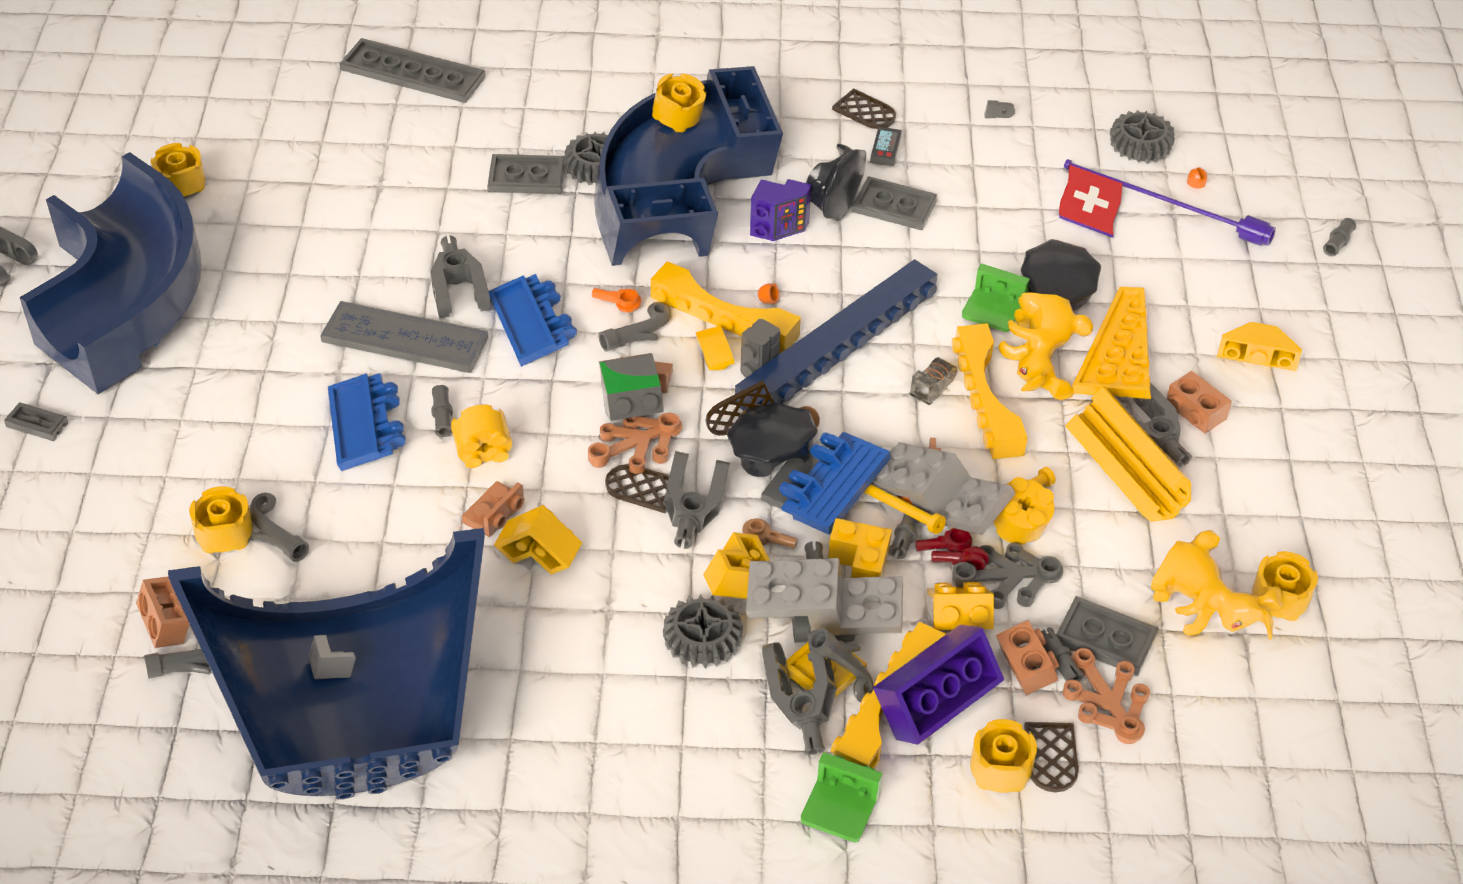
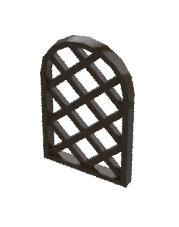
[832,88,896,129]
[705,380,774,436]
[605,464,669,514]
[1024,722,1079,793]

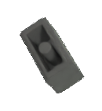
[740,319,780,377]

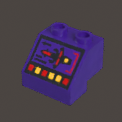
[750,179,812,241]

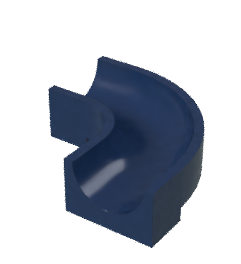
[594,66,783,266]
[19,152,202,395]

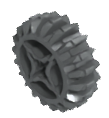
[1110,110,1175,164]
[564,131,608,186]
[663,593,743,669]

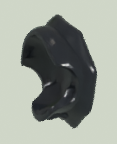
[806,144,867,221]
[1021,239,1101,311]
[727,402,818,477]

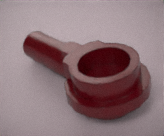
[915,528,972,552]
[931,546,989,570]

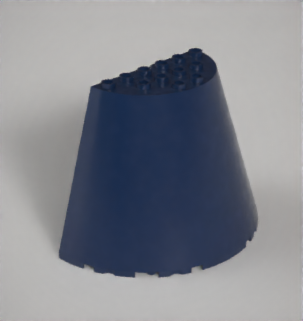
[168,528,485,800]

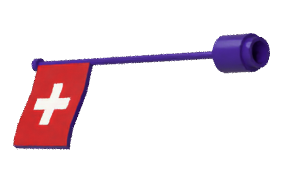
[1059,159,1276,246]

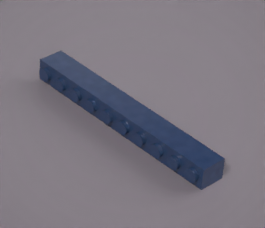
[735,259,938,410]

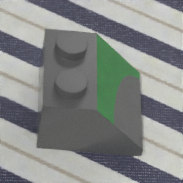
[598,353,664,421]

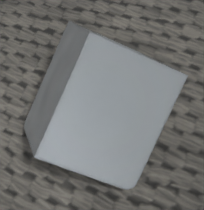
[308,635,356,679]

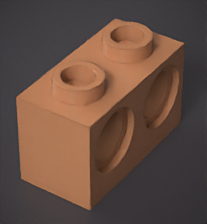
[1166,371,1232,434]
[136,576,189,648]
[996,620,1059,695]

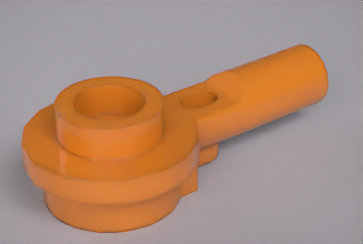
[592,288,641,313]

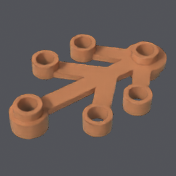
[588,412,682,474]
[1062,648,1150,744]

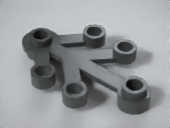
[952,543,1063,609]

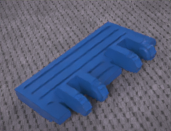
[489,274,577,367]
[327,373,406,471]
[779,432,891,535]

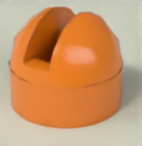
[1187,167,1207,189]
[757,283,779,304]

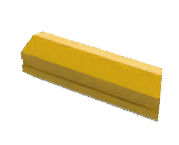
[1065,386,1191,522]

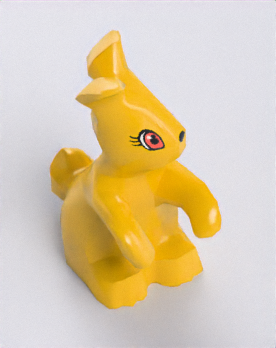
[998,293,1093,400]
[1151,530,1284,640]

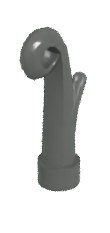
[598,302,671,352]
[249,492,309,562]
[808,628,874,703]
[144,649,212,679]

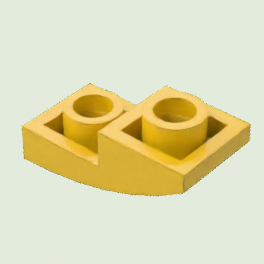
[695,325,735,371]

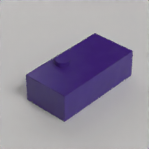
[873,624,1005,745]

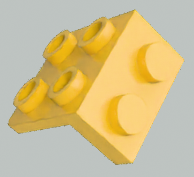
[927,582,994,630]

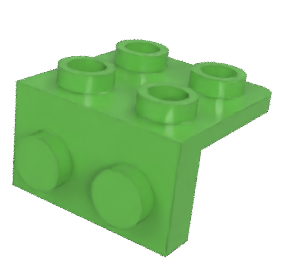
[961,263,1030,332]
[800,752,883,843]

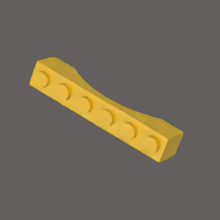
[651,261,801,353]
[952,323,1028,459]
[831,622,946,769]

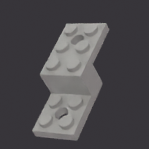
[871,442,1016,535]
[746,558,903,635]

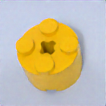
[652,73,706,132]
[150,143,205,197]
[451,404,512,468]
[993,477,1054,545]
[189,486,253,553]
[1252,551,1318,621]
[970,719,1037,793]

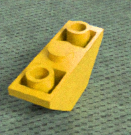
[1217,322,1302,371]

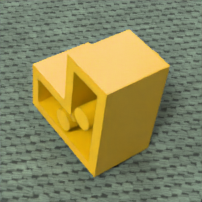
[494,505,583,575]
[828,518,892,578]
[703,532,770,599]

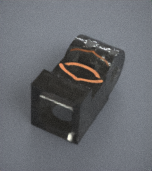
[910,357,957,406]

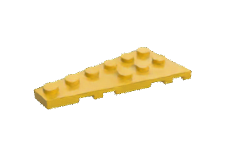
[1072,287,1151,399]

